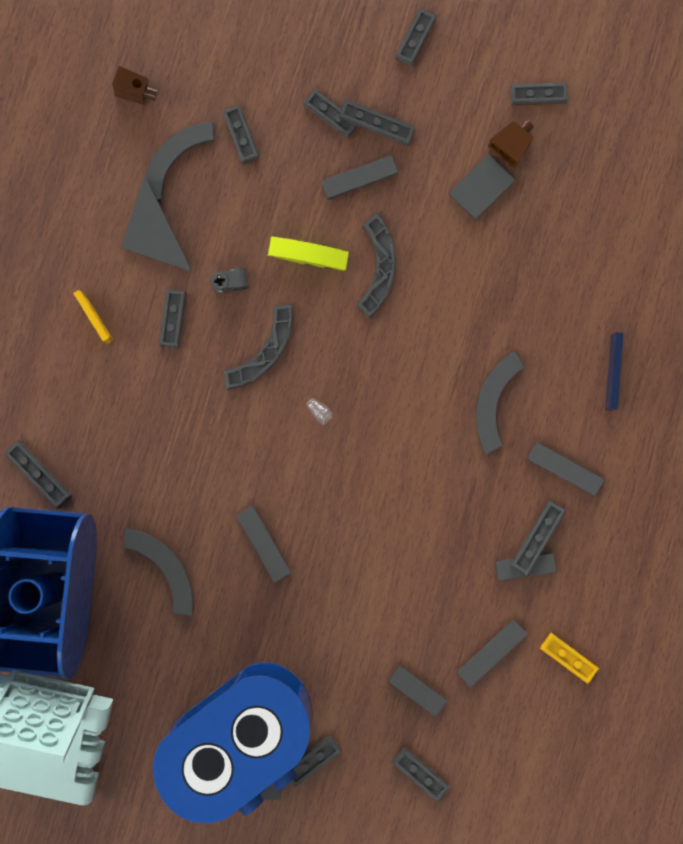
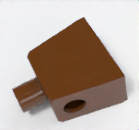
[112,66,158,104]
[488,120,534,169]

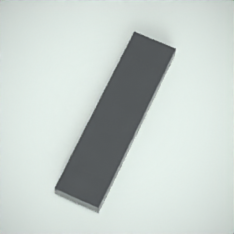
[338,99,415,146]
[321,155,398,200]
[4,440,72,509]
[527,442,604,496]
[510,500,566,577]
[236,506,292,583]
[457,619,528,687]

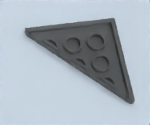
[121,178,192,271]

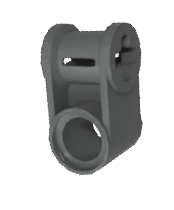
[211,268,249,293]

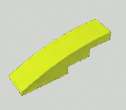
[268,236,349,271]

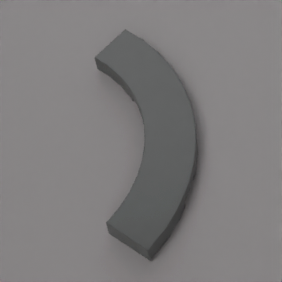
[145,121,214,201]
[357,213,395,319]
[224,304,293,390]
[476,351,524,455]
[123,528,194,616]

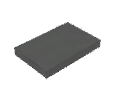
[449,154,515,220]

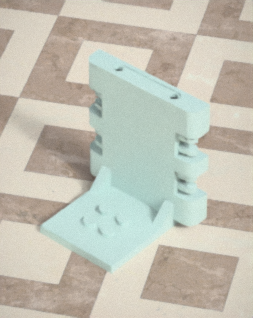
[0,670,113,805]

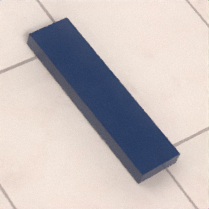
[605,332,623,411]

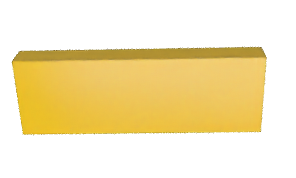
[73,290,113,344]
[540,633,599,684]

